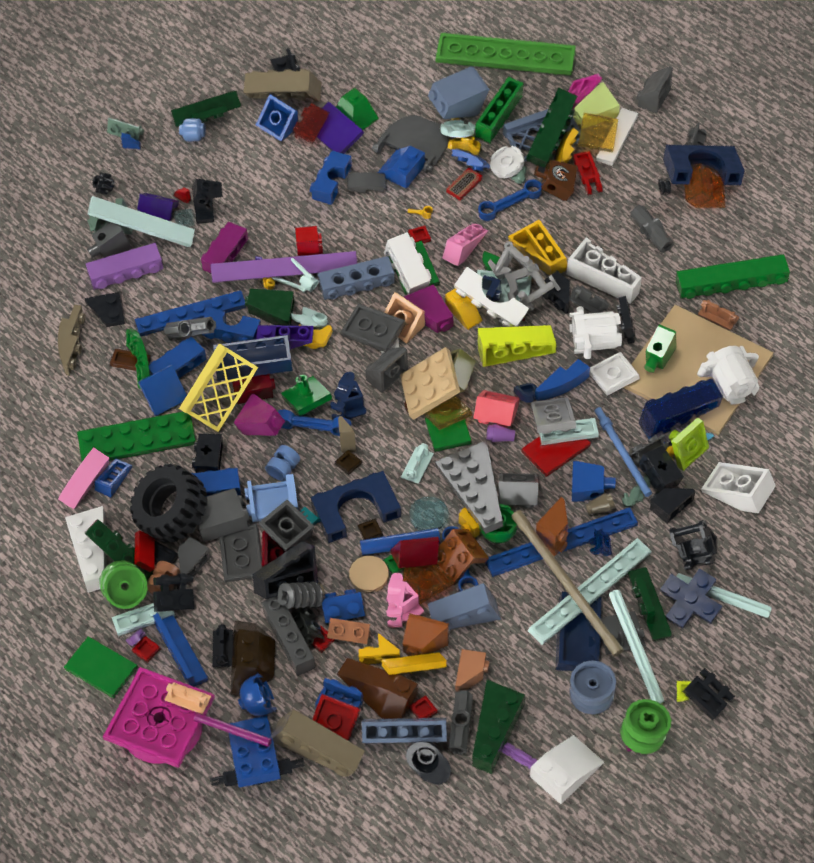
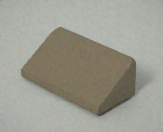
[338,416,356,453]

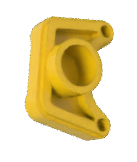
[448,136,481,155]
[298,324,333,349]

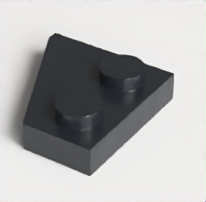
[84,292,125,327]

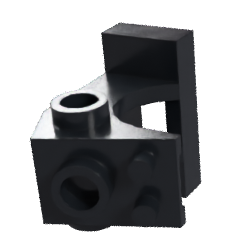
[192,179,223,224]

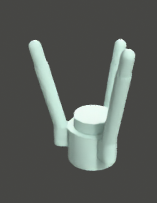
[272,258,319,292]

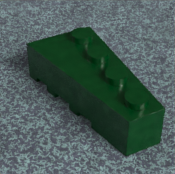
[525,87,577,168]
[472,680,525,774]

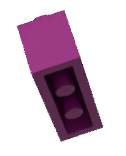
[201,222,248,273]

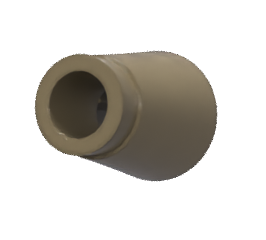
[585,493,615,515]

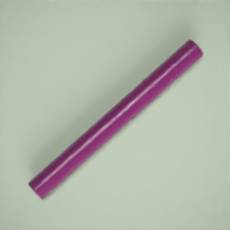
[194,713,272,747]

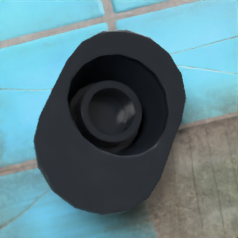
[406,741,451,785]

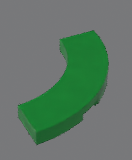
[126,328,150,389]

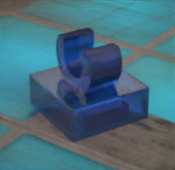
[588,529,612,556]

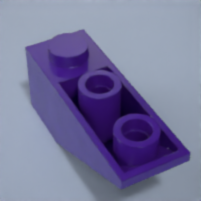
[256,325,314,349]

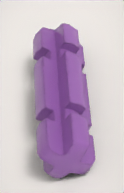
[502,743,537,769]

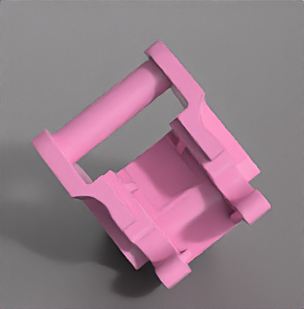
[386,573,424,628]

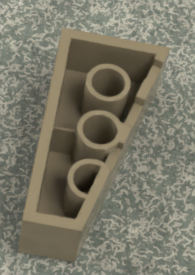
[243,69,322,102]
[270,709,365,777]

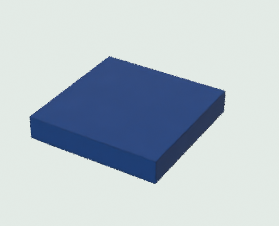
[138,365,187,416]

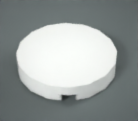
[490,146,525,178]

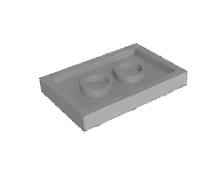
[530,397,576,434]

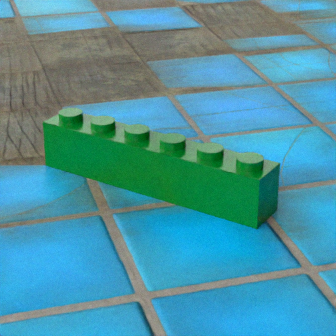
[675,254,790,299]

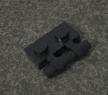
[617,296,635,344]
[153,573,195,612]
[682,667,735,720]

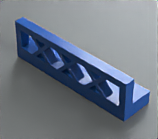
[153,613,208,687]

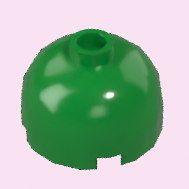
[479,504,518,544]

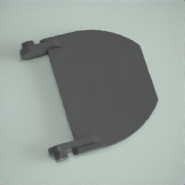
[372,115,448,173]

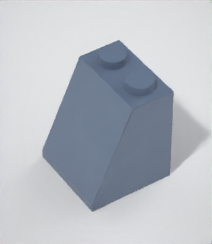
[428,66,490,119]

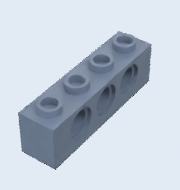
[318,256,395,300]
[362,718,447,743]

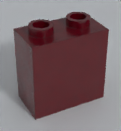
[232,374,276,405]

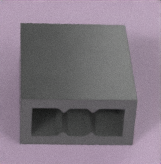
[197,488,250,542]

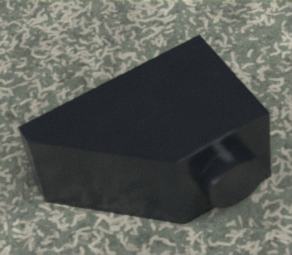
[650,488,695,524]

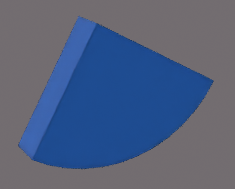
[121,133,141,149]

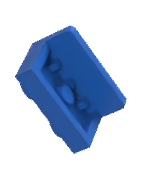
[322,589,365,623]
[315,678,363,708]

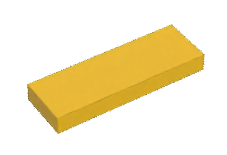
[382,652,447,675]

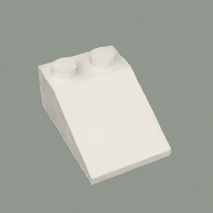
[701,462,776,513]
[530,735,604,804]

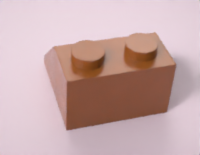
[536,497,568,557]

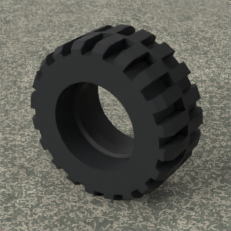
[130,464,207,543]

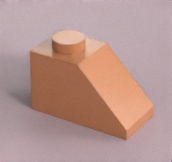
[455,649,490,692]

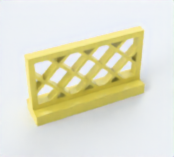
[179,343,258,432]

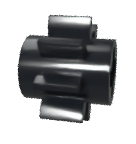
[92,172,115,195]

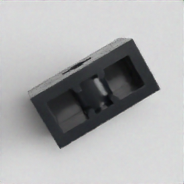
[192,433,223,473]
[639,446,684,493]

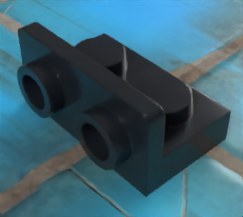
[270,48,300,72]

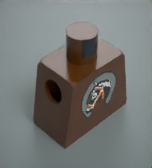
[534,160,578,201]

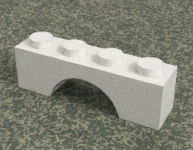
[454,267,529,327]

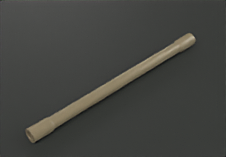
[511,510,624,657]

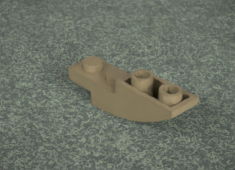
[58,304,86,376]

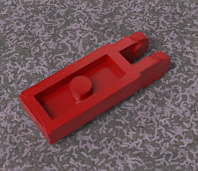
[572,151,603,195]

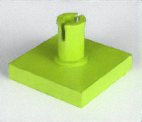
[669,418,709,471]

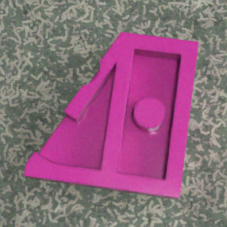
[568,73,602,108]

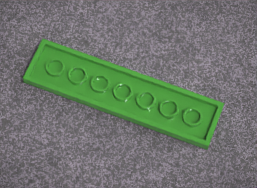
[436,33,576,76]

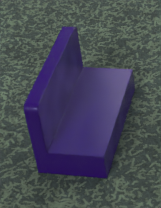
[137,193,179,221]

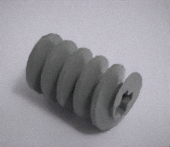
[278,582,323,608]

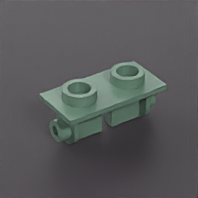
[107,118,144,141]

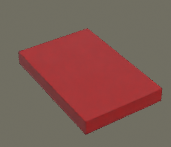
[521,436,591,477]

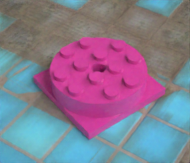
[103,667,215,768]

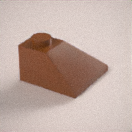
[403,613,449,656]

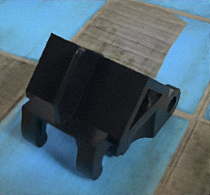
[669,520,717,570]

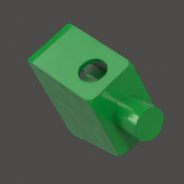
[644,324,677,373]

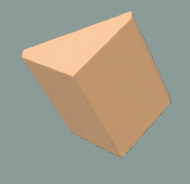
[384,292,425,343]

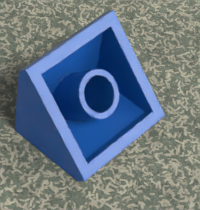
[255,94,299,142]

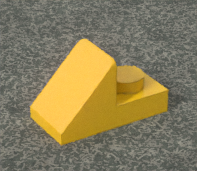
[358,634,400,664]

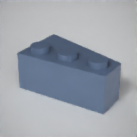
[428,583,501,630]

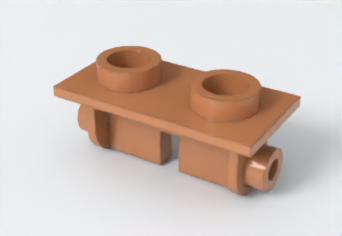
[698,300,739,331]
[327,618,371,644]

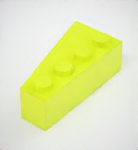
[478,325,556,367]

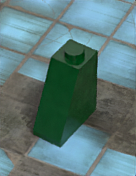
[245,288,295,326]

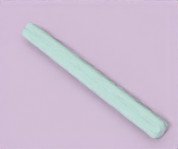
[609,590,664,704]

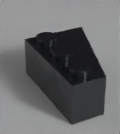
[252,541,318,599]

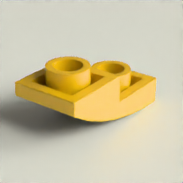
[555,128,579,163]

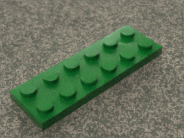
[77,412,196,462]

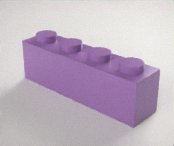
[85,243,163,290]

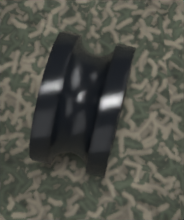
[658,178,671,195]

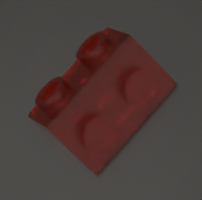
[293,103,329,144]

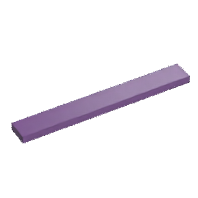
[210,251,357,283]

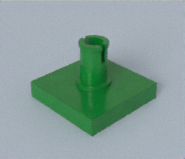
[281,375,332,416]

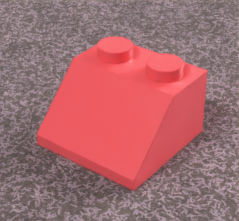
[473,390,520,428]

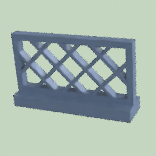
[503,109,584,161]

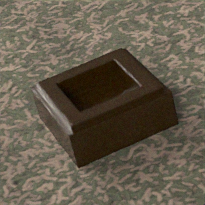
[335,450,362,475]
[357,518,383,540]

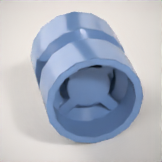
[265,445,300,482]

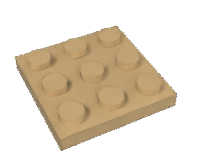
[400,347,460,420]

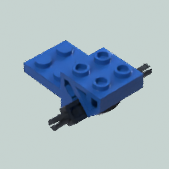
[210,716,305,788]

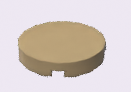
[349,556,389,593]

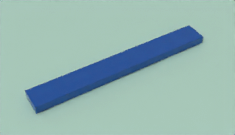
[486,507,638,577]

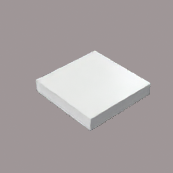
[590,352,640,396]

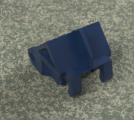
[330,371,367,420]

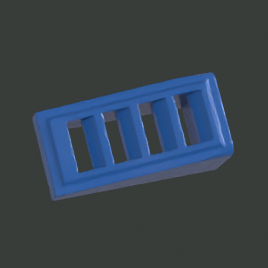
[94,458,132,498]

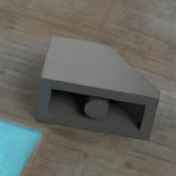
[178,537,210,585]

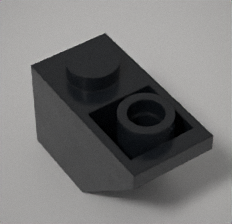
[542,270,570,314]

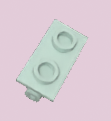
[401,443,434,484]

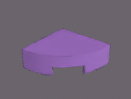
[125,628,146,646]

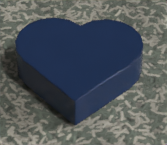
[513,383,538,403]

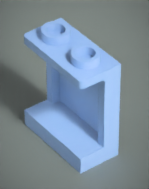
[244,474,298,522]

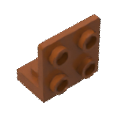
[437,529,489,585]

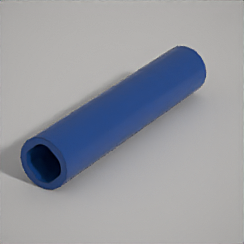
[360,528,440,556]

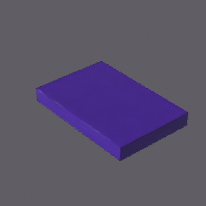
[305,101,364,154]

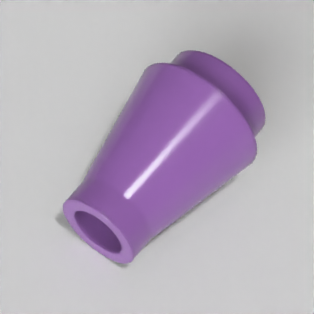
[486,423,515,442]

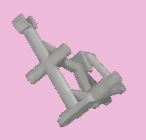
[488,241,561,325]

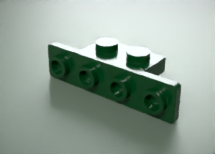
[171,90,241,127]
[85,519,154,580]
[628,567,672,641]

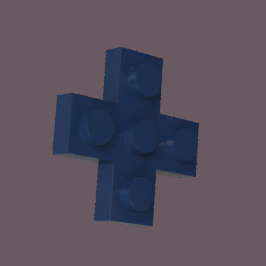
[660,568,722,629]

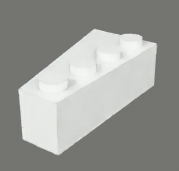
[566,237,642,304]

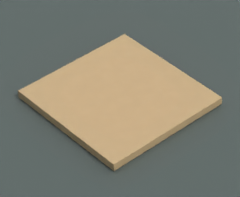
[623,305,773,435]

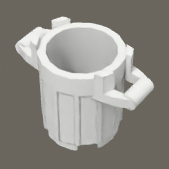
[569,306,622,359]
[697,346,759,404]

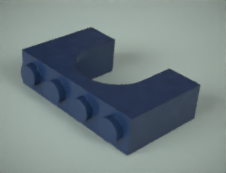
[663,145,745,185]
[310,471,401,543]

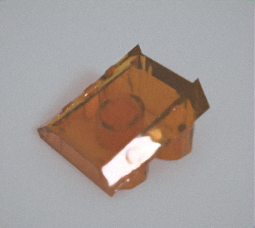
[402,564,454,605]

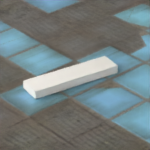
[596,108,638,166]

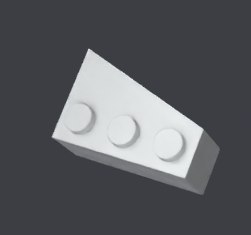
[384,232,431,294]

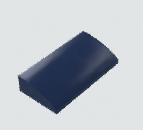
[213,335,293,381]
[555,591,602,671]

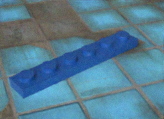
[135,290,246,337]

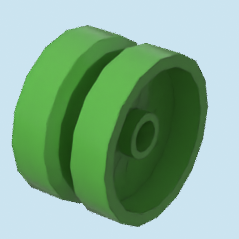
[99,560,147,609]
[620,699,672,754]

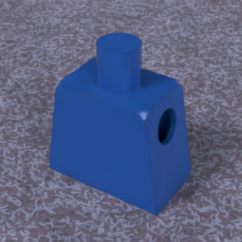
[572,461,616,502]

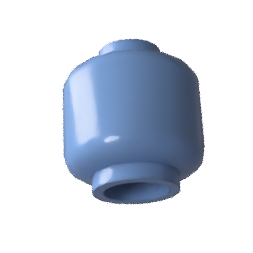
[179,119,206,141]

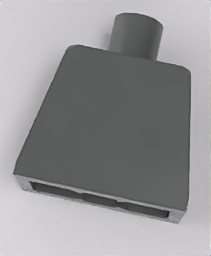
[87,222,132,258]

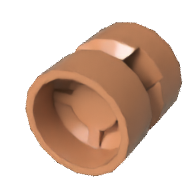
[147,561,181,595]

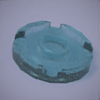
[409,497,448,531]

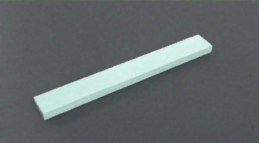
[528,538,652,645]

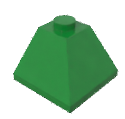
[336,88,379,130]

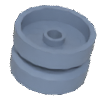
[569,660,616,715]

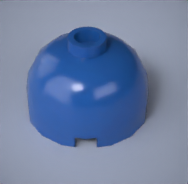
[238,674,276,717]

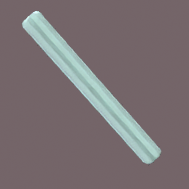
[676,573,772,618]

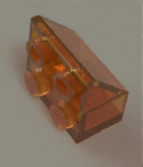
[684,164,725,208]

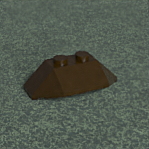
[230,620,275,696]

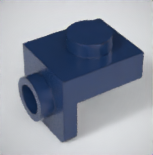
[482,275,502,302]

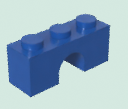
[310,150,352,205]
[202,308,261,343]

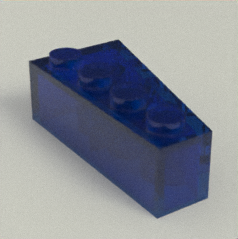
[639,378,723,439]

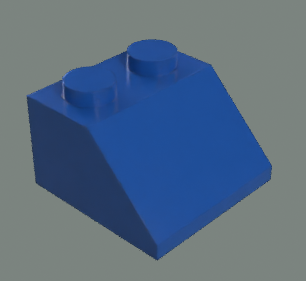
[377,146,425,189]

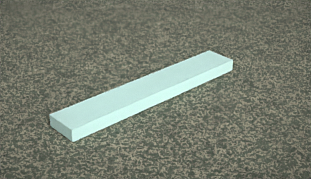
[88,196,195,247]

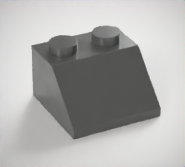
[636,66,673,113]
[365,347,408,393]
[498,473,538,508]
[258,500,314,551]

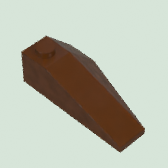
[337,658,418,719]

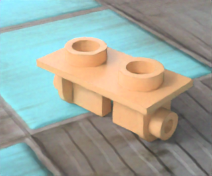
[165,682,211,714]

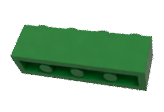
[475,76,524,143]

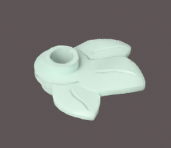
[291,307,328,328]

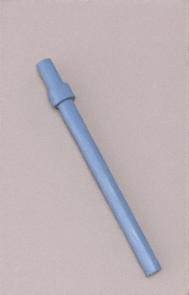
[594,407,652,497]

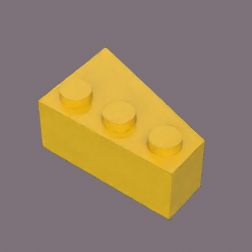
[508,220,567,276]

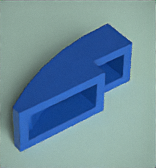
[535,359,590,401]

